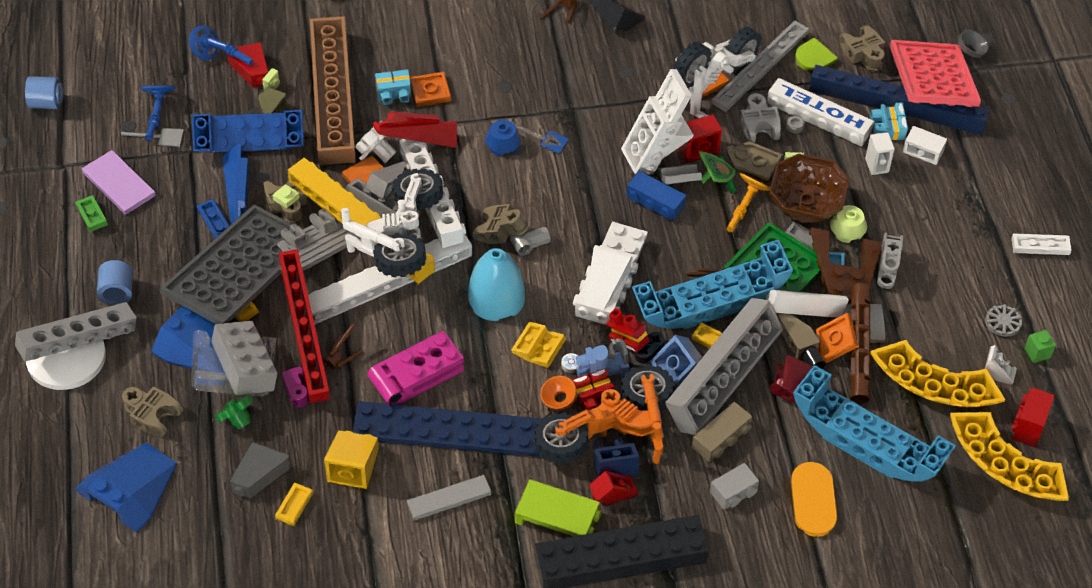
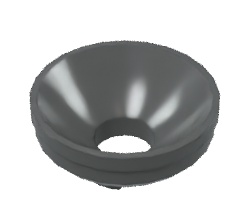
[958,30,988,58]

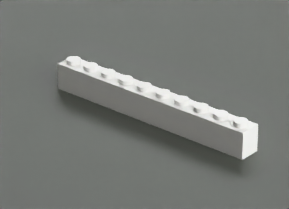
[308,234,472,325]

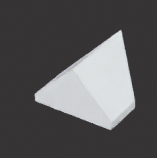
[985,345,1017,385]

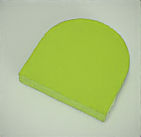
[795,37,838,71]

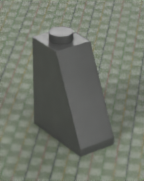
[230,442,291,498]

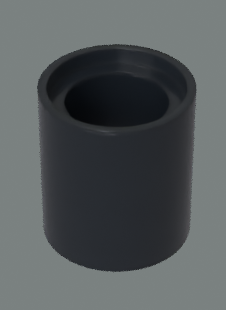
[801,346,826,369]

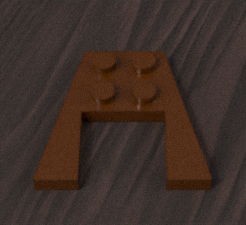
[809,227,882,303]

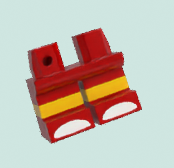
[605,308,649,353]
[572,368,615,410]

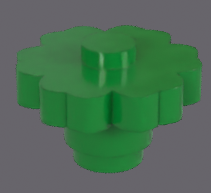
[214,394,254,430]

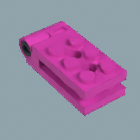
[367,330,464,405]

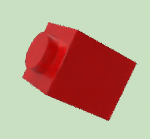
[589,471,639,505]

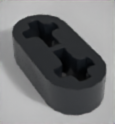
[634,332,664,363]

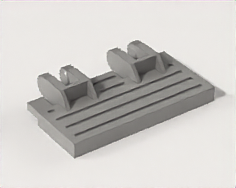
[277,209,359,271]

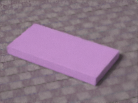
[82,150,156,215]

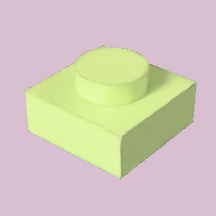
[262,68,280,90]
[273,184,300,208]

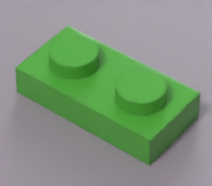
[75,195,108,232]

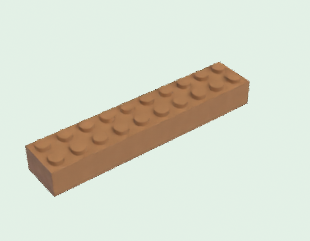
[310,16,356,165]

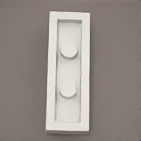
[1012,234,1071,255]

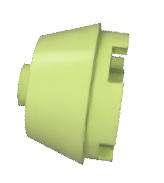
[830,205,867,243]

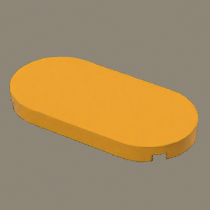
[791,462,837,537]

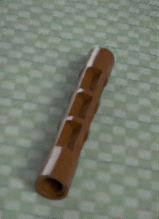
[850,283,871,403]

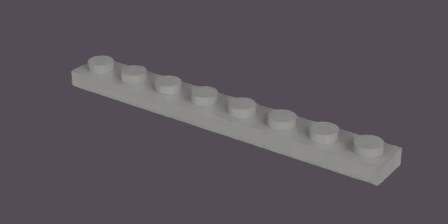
[712,21,809,112]

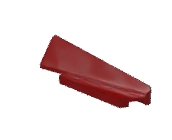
[372,112,457,148]

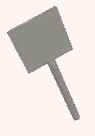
[121,128,184,147]

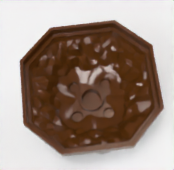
[769,153,850,224]

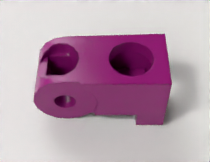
[282,366,308,408]

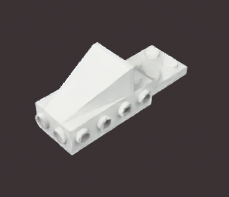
[621,69,694,175]
[573,222,648,325]

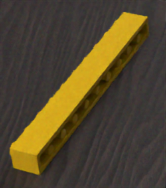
[288,158,435,284]

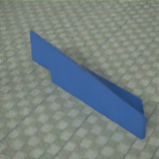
[222,144,250,224]

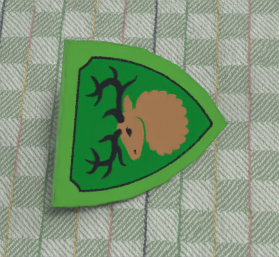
[699,152,736,184]

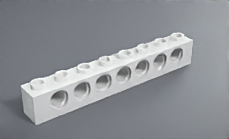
[399,139,466,248]

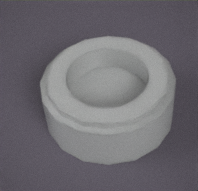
[786,116,804,134]

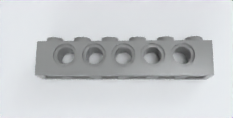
[15,302,136,362]

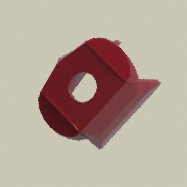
[770,355,813,404]

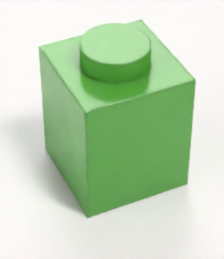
[1024,330,1056,363]

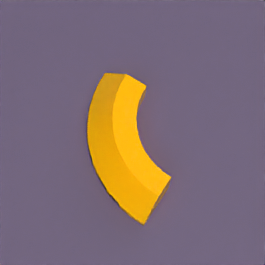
[870,340,1005,407]
[950,412,1069,501]

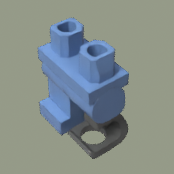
[576,339,629,378]

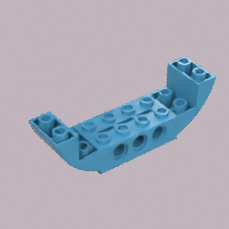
[632,239,793,330]
[793,365,956,481]

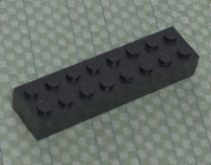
[534,515,709,588]

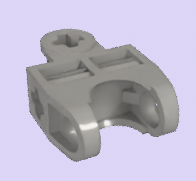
[740,93,780,143]
[877,232,903,289]

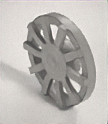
[985,304,1022,337]

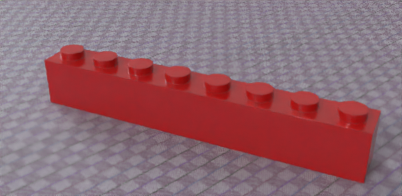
[279,249,329,404]

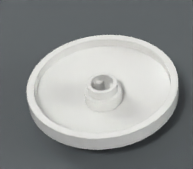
[26,340,106,390]

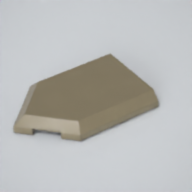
[726,142,783,181]

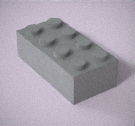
[211,321,278,395]

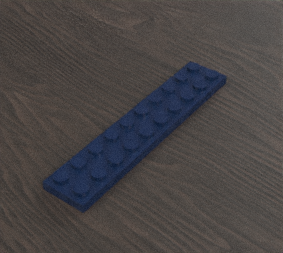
[353,401,556,457]

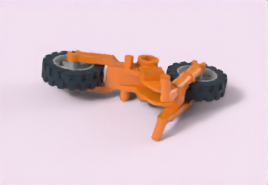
[534,364,674,464]

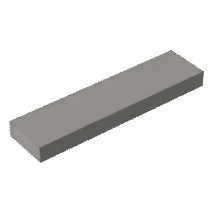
[407,475,491,521]

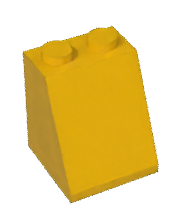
[324,430,379,489]

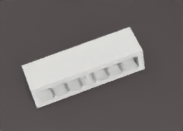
[765,290,849,318]

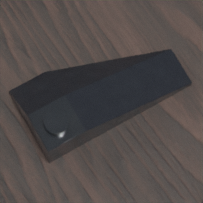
[588,0,645,32]

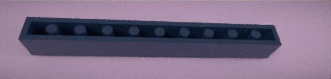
[809,64,990,135]

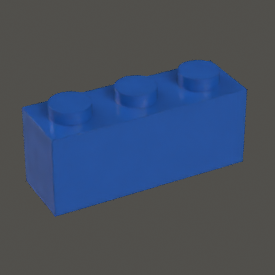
[627,171,686,221]

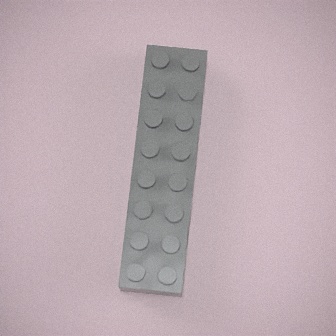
[665,298,783,435]

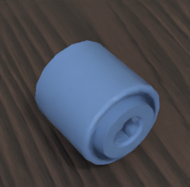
[25,76,63,109]
[97,260,133,305]

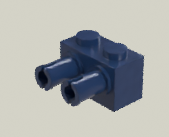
[592,437,639,478]

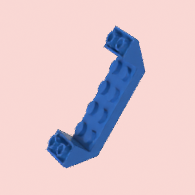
[192,110,304,153]

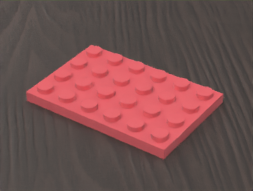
[890,40,981,107]

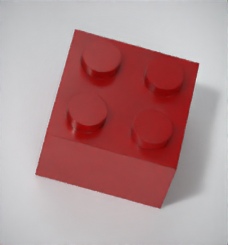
[678,114,722,163]
[1011,387,1054,448]

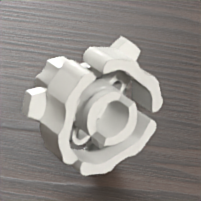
[355,120,397,163]

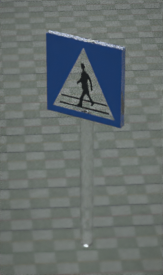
[512,122,569,154]

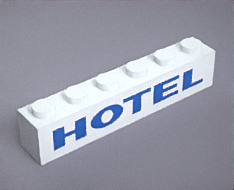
[767,78,874,147]

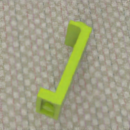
[515,479,602,536]

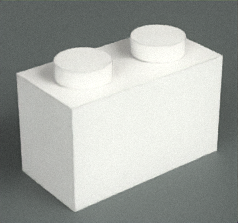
[903,126,947,165]
[865,133,894,175]

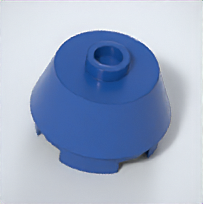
[485,120,521,156]

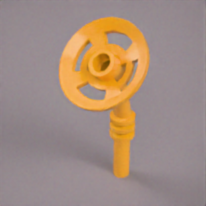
[727,173,771,232]

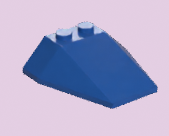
[151,306,226,377]
[75,442,177,533]

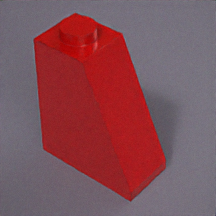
[227,42,268,88]

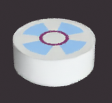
[561,353,578,373]

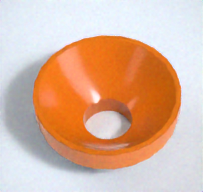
[540,376,577,411]

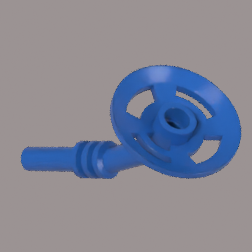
[189,25,253,65]
[140,85,176,141]

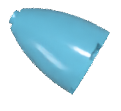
[468,248,525,321]

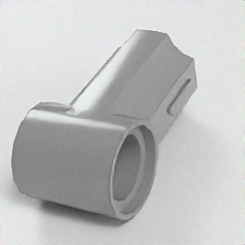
[510,227,551,256]

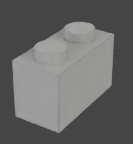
[710,463,759,510]

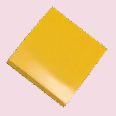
[511,322,566,368]

